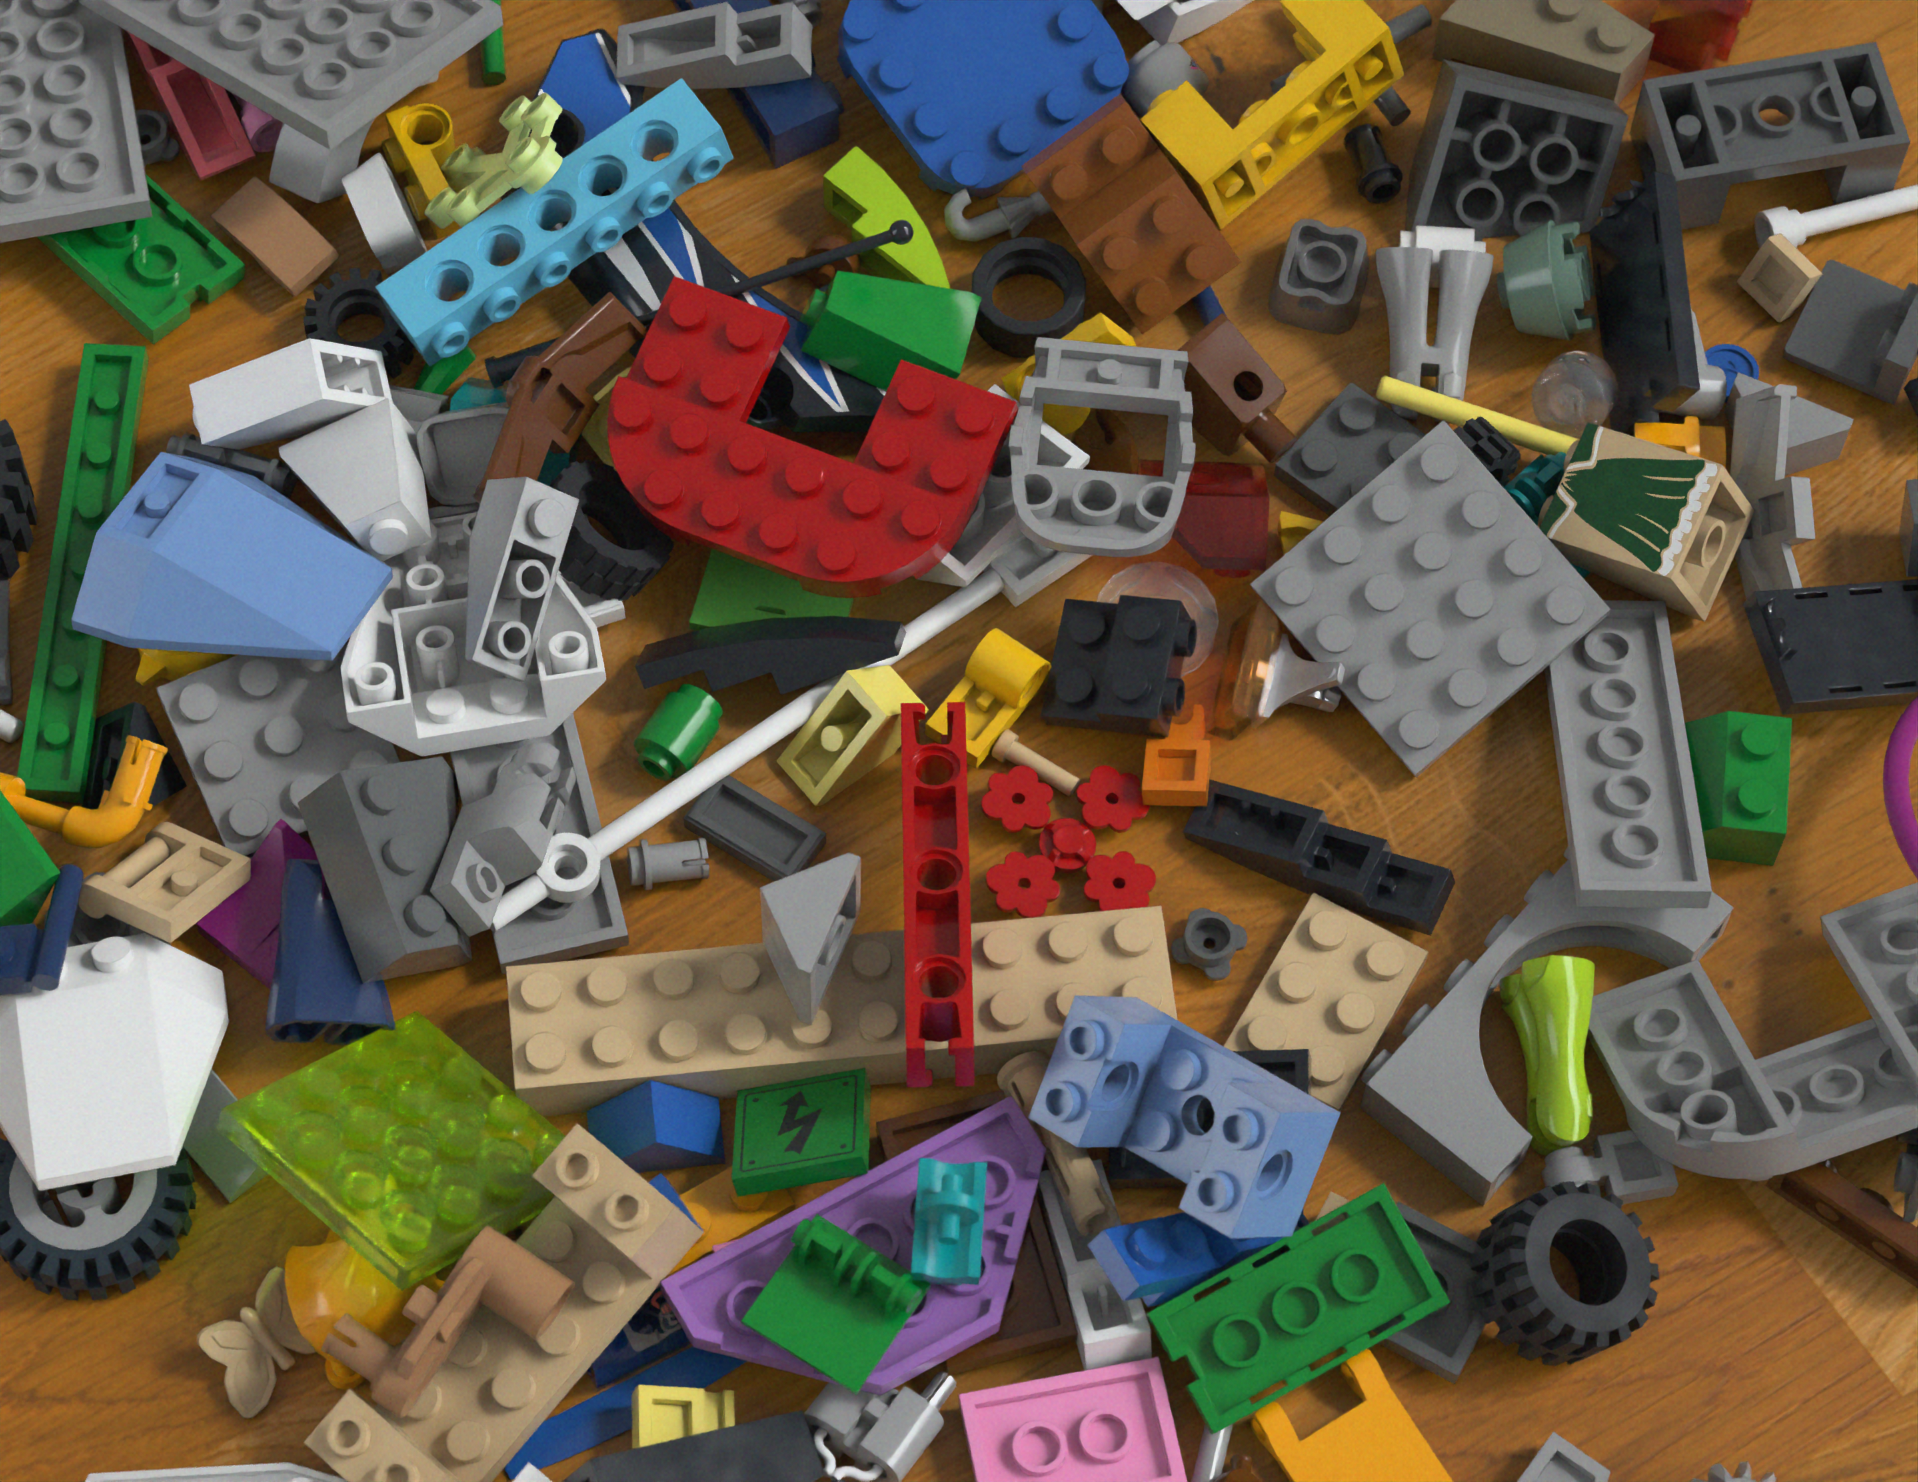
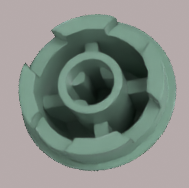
[1497,220,1597,341]

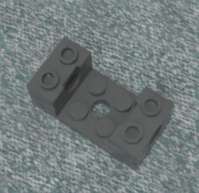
[1630,42,1910,230]

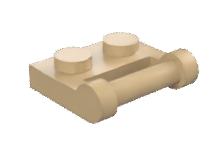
[78,822,251,943]

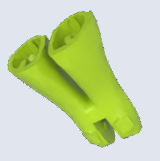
[1499,955,1595,1156]

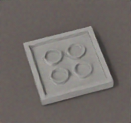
[157,641,400,858]

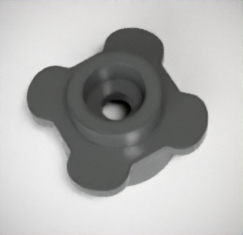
[135,109,180,168]
[1171,908,1247,981]

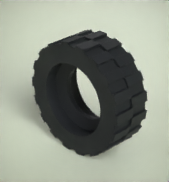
[549,460,674,601]

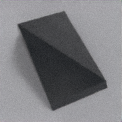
[82,701,187,810]

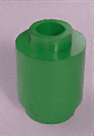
[633,684,723,781]

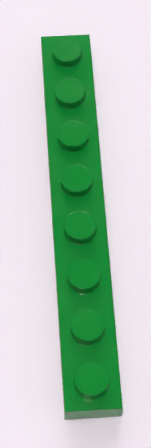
[17,343,149,803]

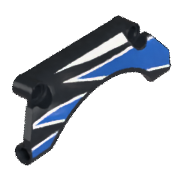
[500,29,886,432]

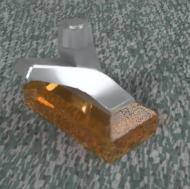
[1207,601,1345,742]

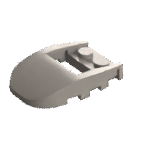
[1009,337,1196,557]

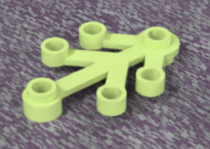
[424,93,563,229]

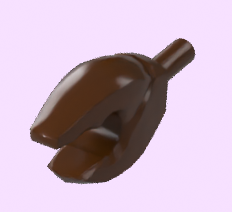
[1071,408,1139,475]

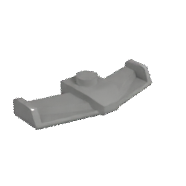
[1730,384,1815,599]

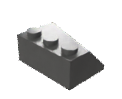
[1405,59,1629,241]
[297,757,472,983]

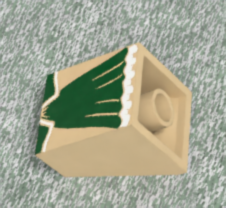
[1538,422,1755,622]

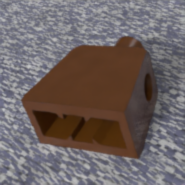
[1178,313,1297,464]

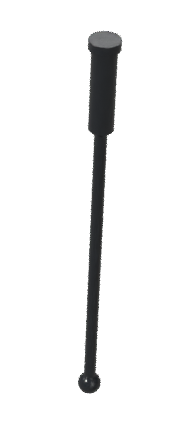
[485,220,914,388]

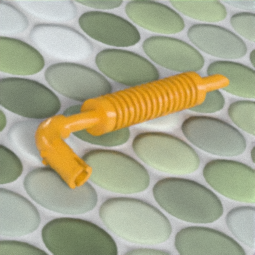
[0,735,168,848]

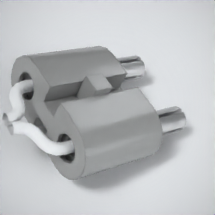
[804,1372,956,1482]

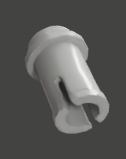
[627,838,709,890]

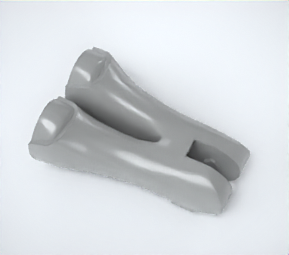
[1376,247,1494,422]

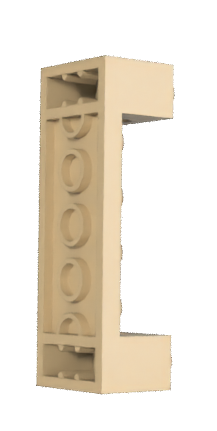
[304,1123,704,1482]

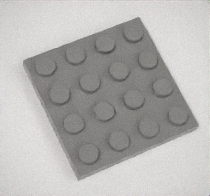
[1250,420,1611,778]

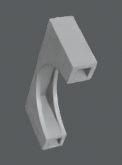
[1360,846,1734,1206]

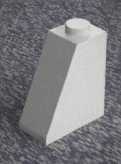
[189,338,393,450]
[279,397,432,562]

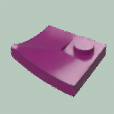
[196,819,325,989]

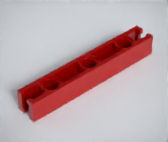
[901,702,974,1087]

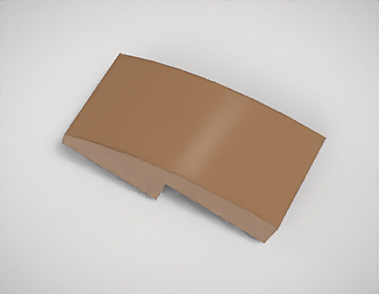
[211,176,340,297]

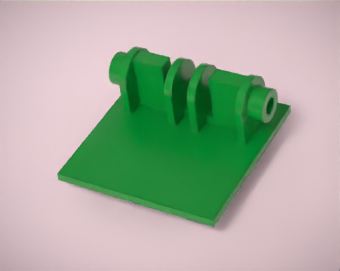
[741,1214,931,1395]

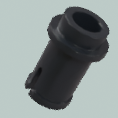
[1343,124,1403,204]

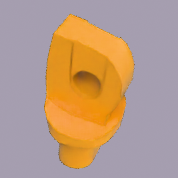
[1634,416,1726,468]

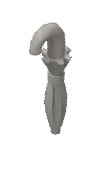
[944,188,1053,242]

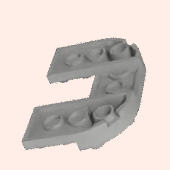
[1587,882,1918,1181]

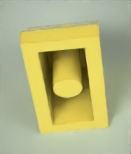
[777,665,929,806]

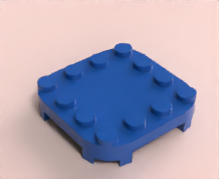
[837,0,1129,200]

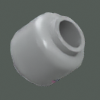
[1121,40,1209,118]

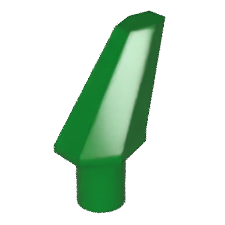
[414,343,476,395]

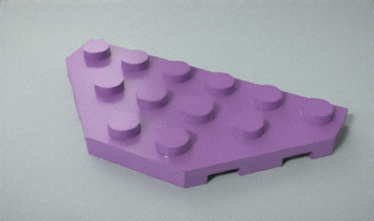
[660,1095,1046,1395]

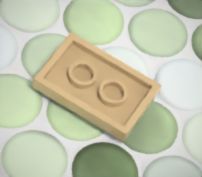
[1224,893,1428,1112]

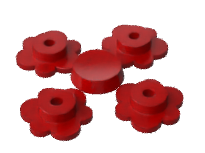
[981,765,1156,918]

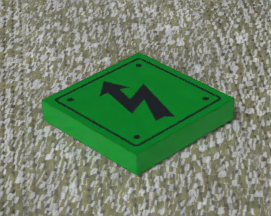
[732,1068,871,1197]

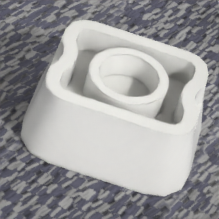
[341,152,428,275]

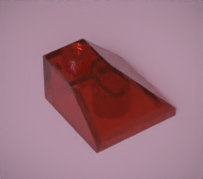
[1139,459,1270,578]

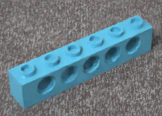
[376,78,734,367]

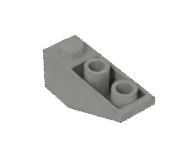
[465,477,579,682]

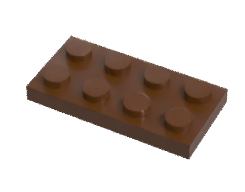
[876,1090,1078,1376]

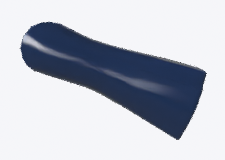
[266,859,396,1046]

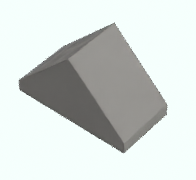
[1724,372,1854,476]

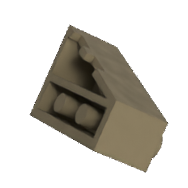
[1432,0,1655,105]

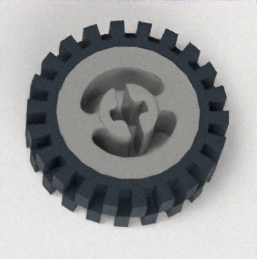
[0,1138,196,1301]

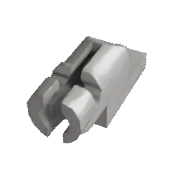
[430,742,577,937]

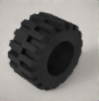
[1471,1181,1659,1366]

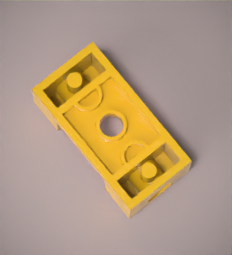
[1140,0,1404,230]

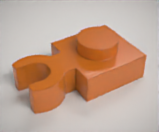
[1142,705,1211,807]

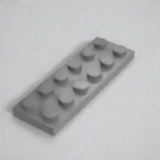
[1544,600,1712,908]

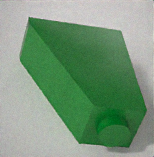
[800,271,982,391]

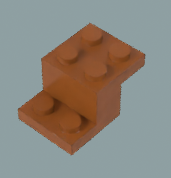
[1021,94,1241,334]

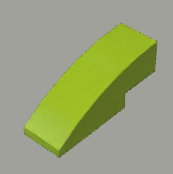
[823,146,950,289]

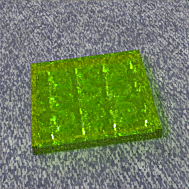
[217,1011,566,1291]

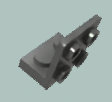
[1783,260,1918,405]

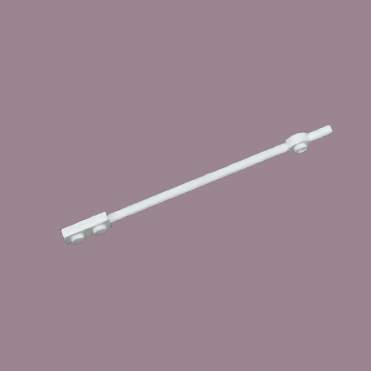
[490,532,1092,932]

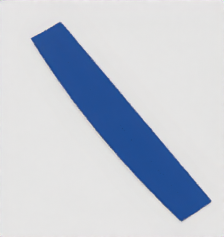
[504,1346,747,1480]

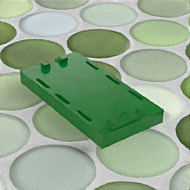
[37,175,245,345]
[1145,1183,1450,1435]

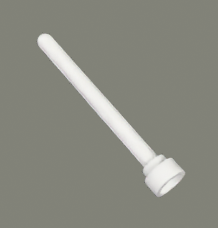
[1755,184,1918,248]

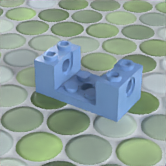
[1028,995,1340,1239]

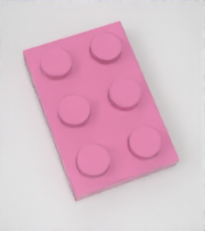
[958,1357,1187,1482]

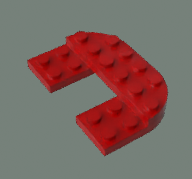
[607,276,1018,598]

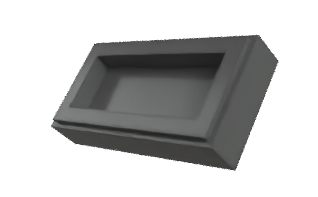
[683,775,826,882]

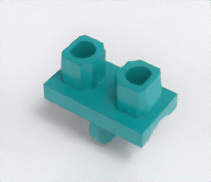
[911,1158,987,1286]

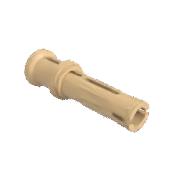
[997,1051,1118,1236]

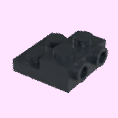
[1040,595,1197,738]

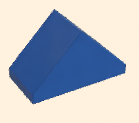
[587,1080,725,1173]

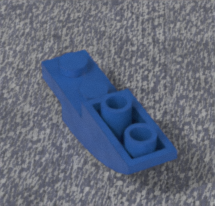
[1088,1209,1310,1307]

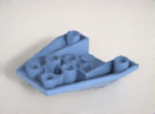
[71,452,393,661]

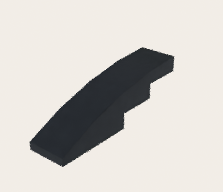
[635,616,906,695]
[1183,779,1455,936]

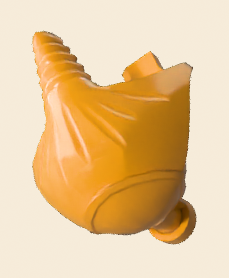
[285,1178,445,1389]

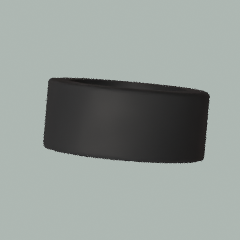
[971,237,1086,358]

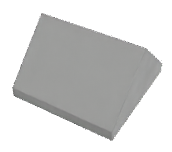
[760,853,861,1025]

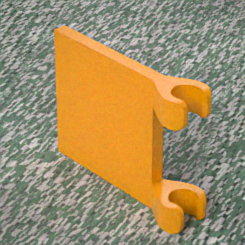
[1251,1348,1453,1482]

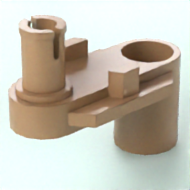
[321,1225,575,1418]

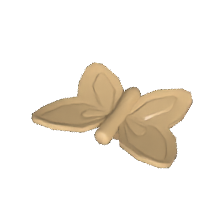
[197,1266,316,1418]

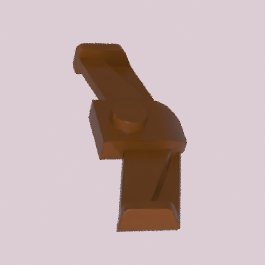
[473,292,648,504]

